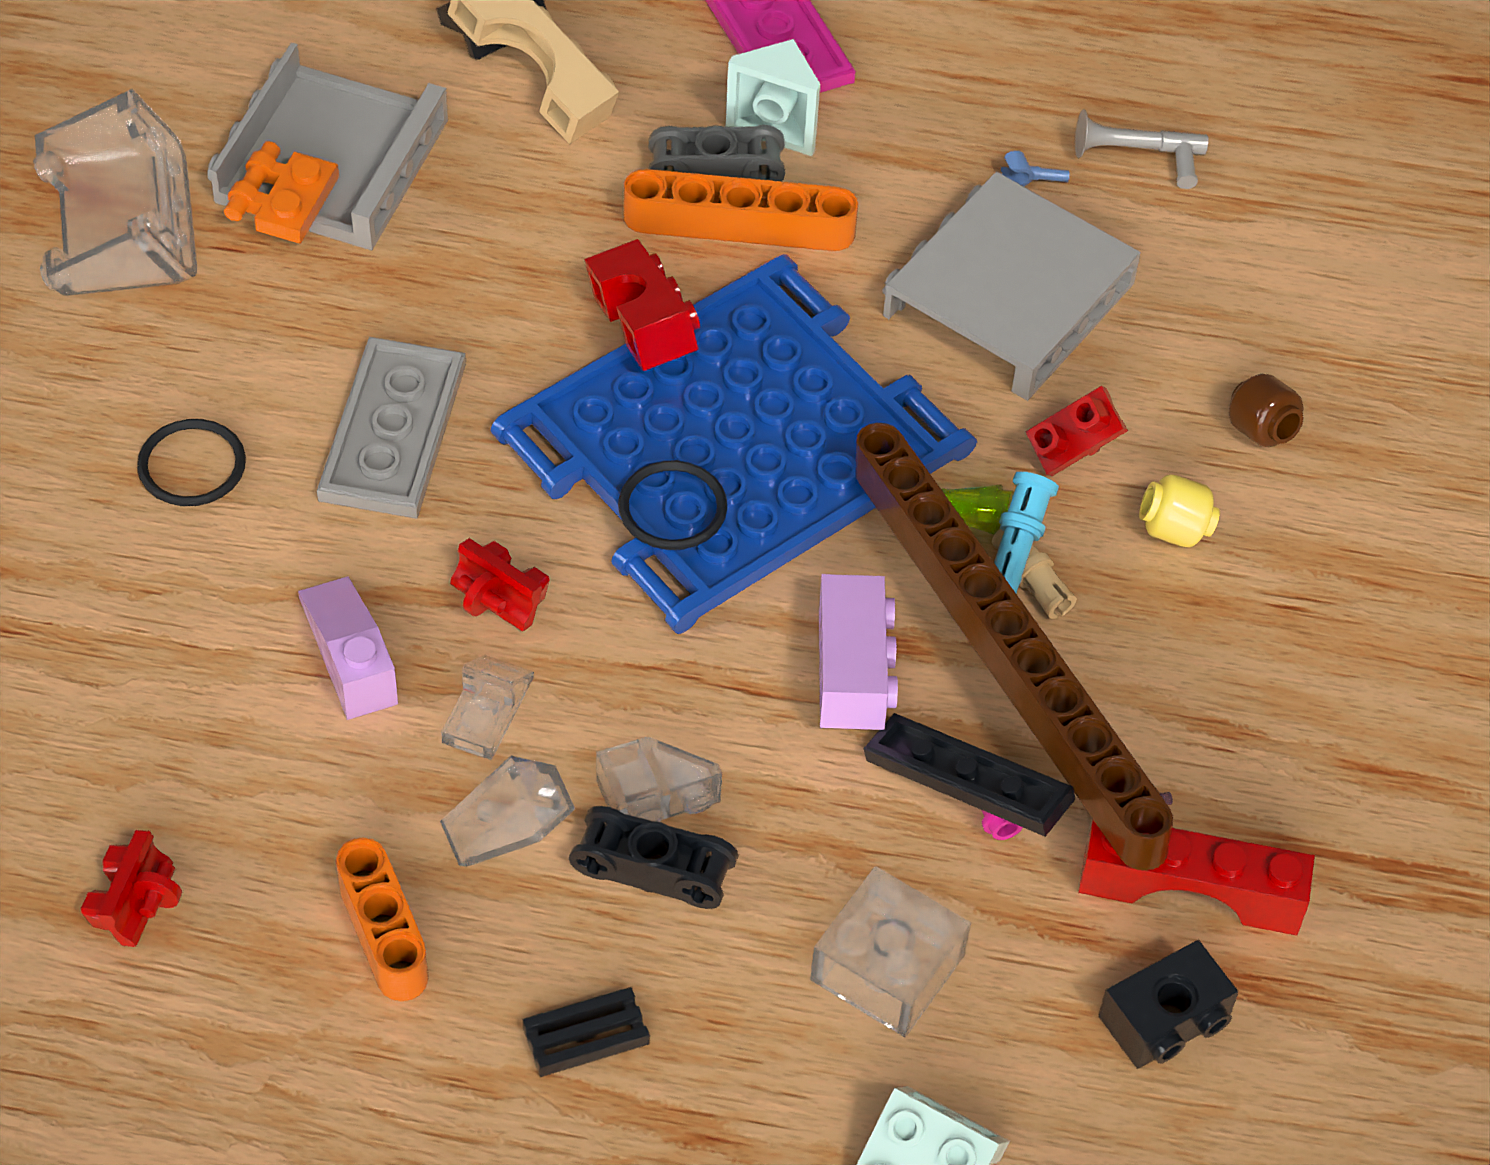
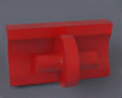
[1025,385,1128,476]
[450,538,550,632]
[81,830,182,947]

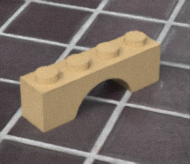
[447,0,619,144]

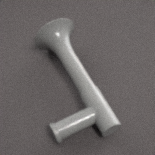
[1075,109,1208,189]

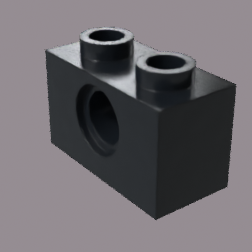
[1098,939,1239,1069]

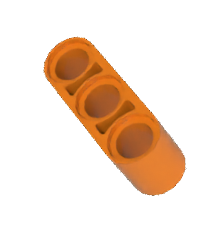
[336,837,428,1002]

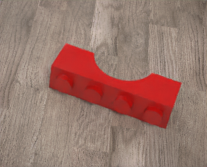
[1078,819,1315,936]

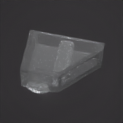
[440,755,575,867]

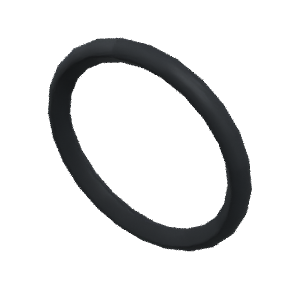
[137,419,246,506]
[618,460,728,550]

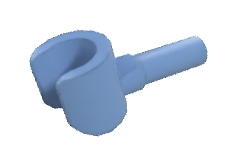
[1000,151,1070,187]

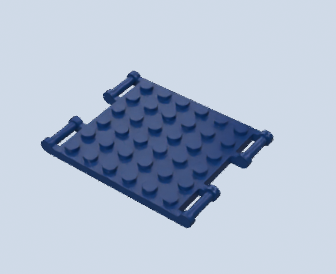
[490,254,977,634]

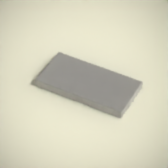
[317,337,466,519]

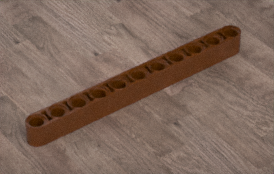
[856,423,1173,871]

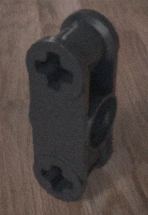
[569,806,739,909]

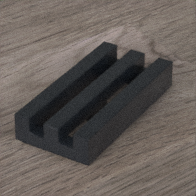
[522,987,650,1077]

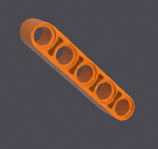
[624,169,858,251]

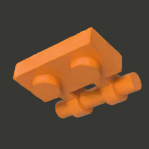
[224,141,339,244]

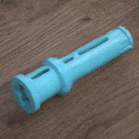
[994,472,1059,593]

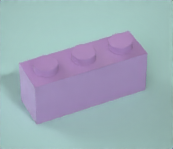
[819,574,898,730]

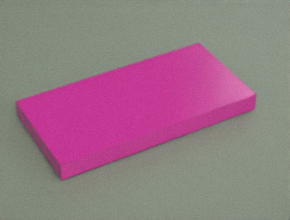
[706,0,856,93]

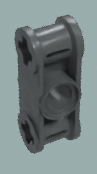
[648,125,785,182]

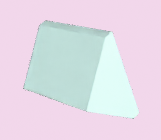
[725,39,820,156]

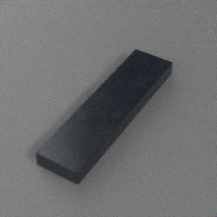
[863,713,1076,837]

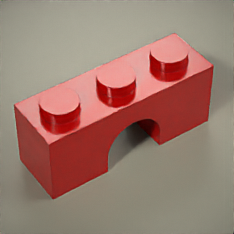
[584,239,700,371]

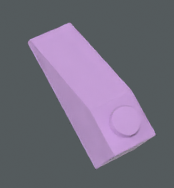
[298,576,398,720]

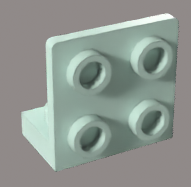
[857,1086,1010,1165]

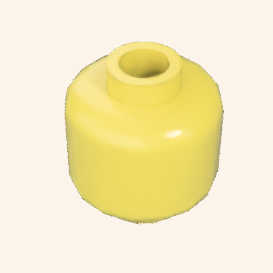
[1139,475,1220,548]

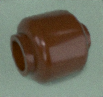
[1229,373,1304,447]

